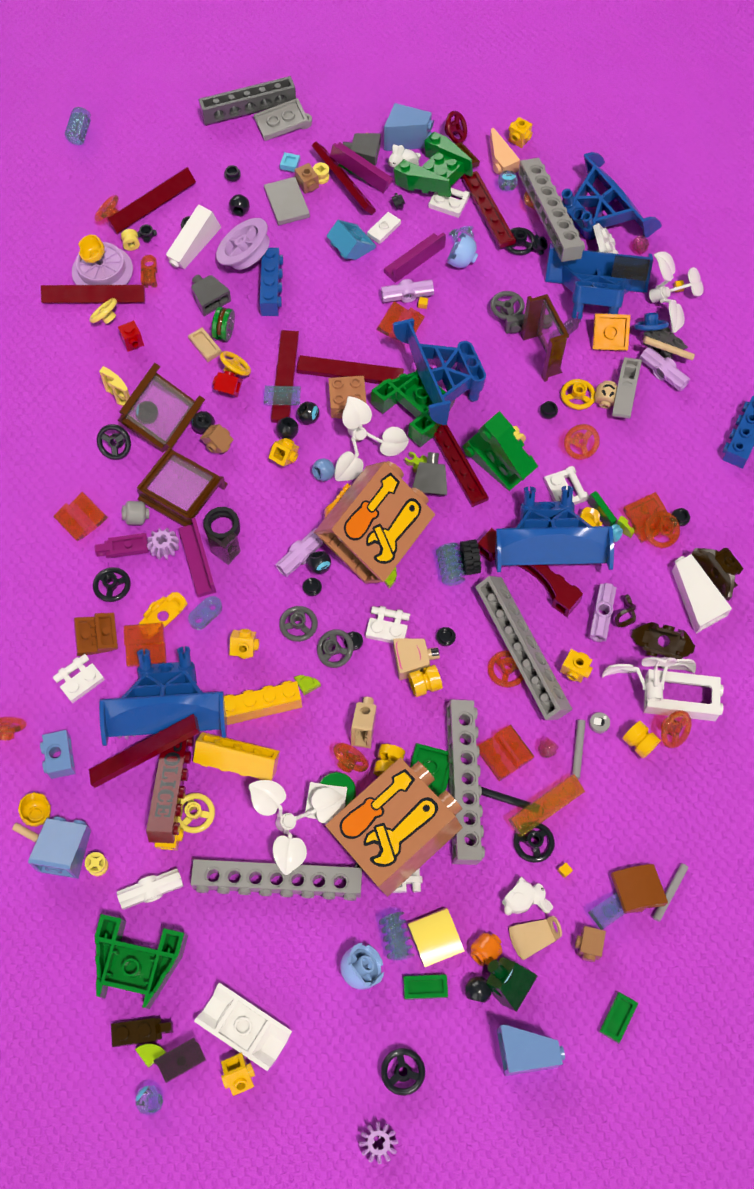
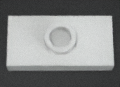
[367,212,401,244]

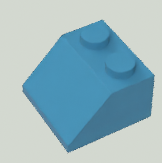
[327,220,377,260]

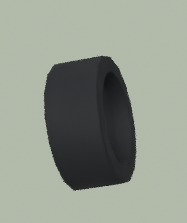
[204,507,240,544]

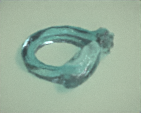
[449,226,475,244]

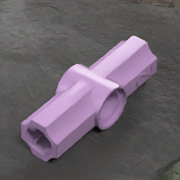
[381,279,434,303]
[639,347,690,391]
[275,528,324,577]
[589,583,617,642]

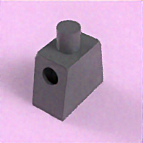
[343,133,381,166]
[191,275,231,316]
[412,452,447,496]

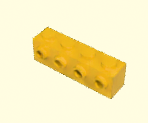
[224,681,302,725]
[193,732,280,781]

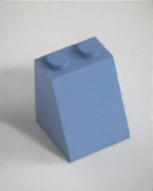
[384,103,434,151]
[28,817,91,879]
[497,1025,565,1076]

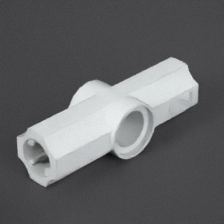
[117,868,183,910]

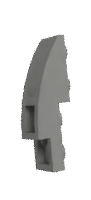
[612,357,642,419]

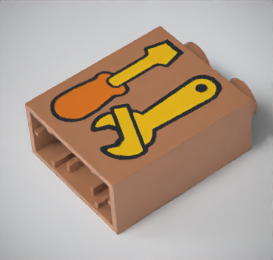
[314,461,435,584]
[325,757,463,897]

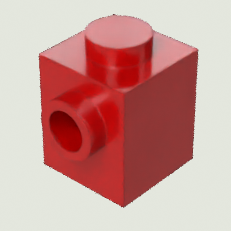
[118,320,144,352]
[213,370,243,397]

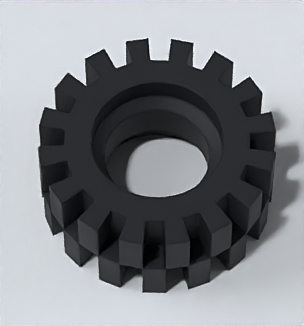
[460,539,481,575]

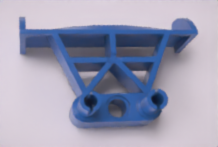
[561,152,662,240]
[545,243,653,319]
[393,318,486,425]
[495,486,614,572]
[99,646,227,746]

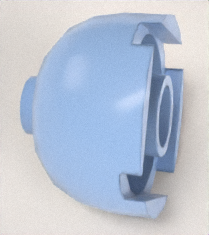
[447,232,478,268]
[340,943,384,990]

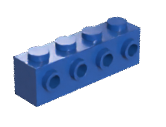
[260,248,283,316]
[722,396,754,469]

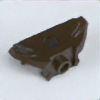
[691,548,743,601]
[631,622,695,659]

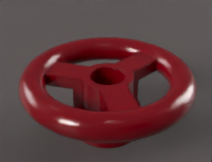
[445,111,467,143]

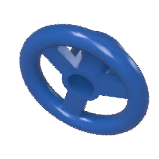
[634,313,669,331]

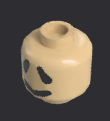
[595,380,618,409]

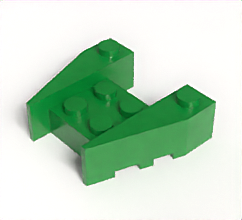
[394,132,473,197]
[371,369,455,447]
[462,411,538,491]
[95,914,188,1009]

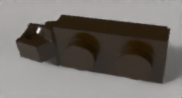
[111,1018,174,1047]

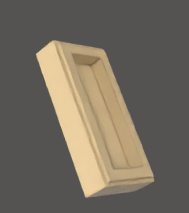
[188,327,222,362]

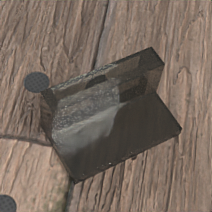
[612,256,650,281]
[207,531,241,565]
[153,1038,207,1083]

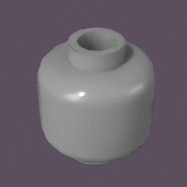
[122,501,149,525]

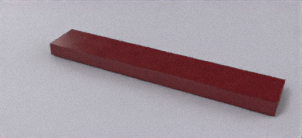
[311,141,376,215]
[107,167,196,234]
[462,171,516,249]
[41,285,145,303]
[271,330,299,423]
[297,355,404,384]
[433,425,489,507]
[89,714,200,788]

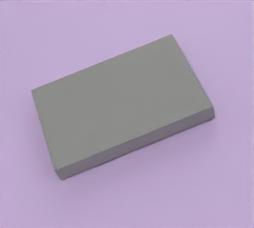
[254,98,309,141]
[264,177,310,226]

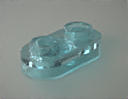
[188,596,222,630]

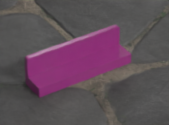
[330,142,393,193]
[384,232,446,283]
[178,518,216,598]

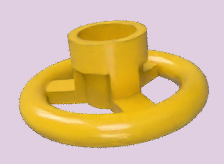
[220,351,251,376]
[561,379,596,410]

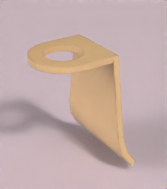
[509,916,562,960]

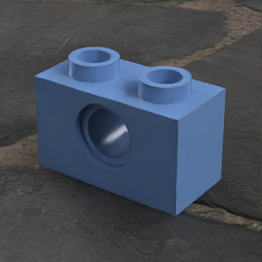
[40,730,76,779]

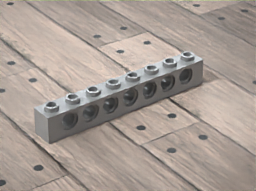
[518,158,585,262]
[476,576,573,720]
[446,700,485,865]
[191,859,362,901]

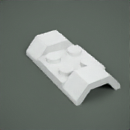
[194,983,292,1071]

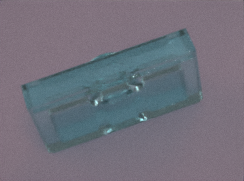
[264,386,301,405]
[588,892,626,930]

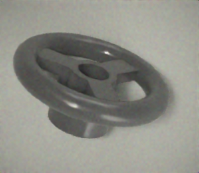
[490,291,525,320]
[279,606,318,642]
[317,629,354,668]

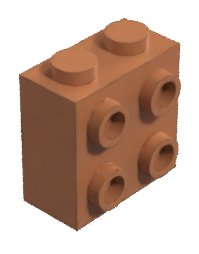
[328,376,367,419]

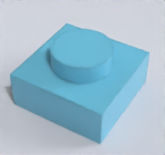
[280,152,300,172]

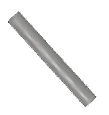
[572,720,586,779]
[652,863,689,922]

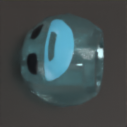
[497,170,518,191]
[135,1085,164,1115]

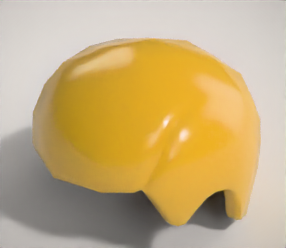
[78,234,105,263]
[18,792,51,827]

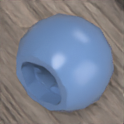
[312,458,335,482]

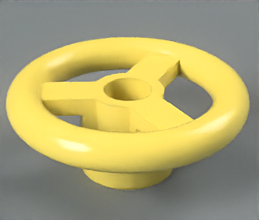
[89,298,117,324]
[178,793,215,833]

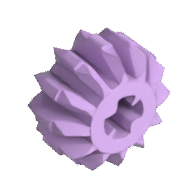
[147,528,179,560]
[359,1122,398,1164]

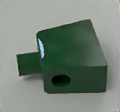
[486,957,538,1012]

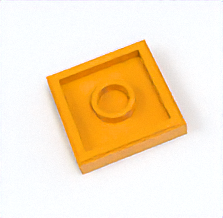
[592,314,630,351]

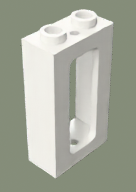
[644,669,724,721]

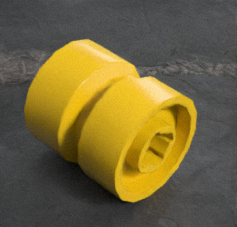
[408,665,443,697]
[622,721,661,759]
[373,744,405,777]

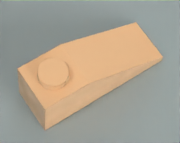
[490,128,520,179]

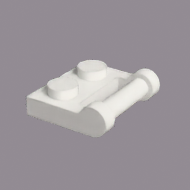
[428,188,470,218]
[544,466,589,505]

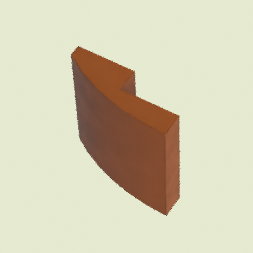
[74,613,118,656]
[611,864,668,913]

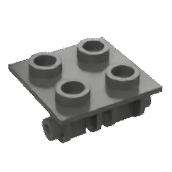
[642,327,688,359]

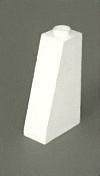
[166,204,221,269]
[672,554,732,634]

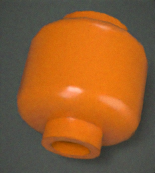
[470,933,503,966]

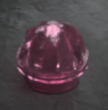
[632,236,649,254]
[538,737,559,758]

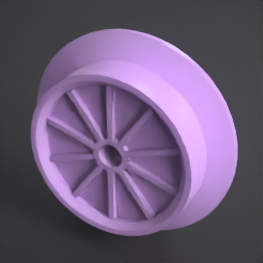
[216,218,270,270]
[72,242,133,285]

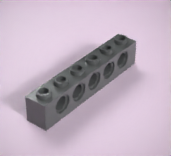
[198,76,296,125]

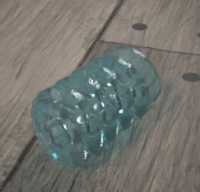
[65,107,91,145]
[436,543,465,586]
[379,912,414,961]

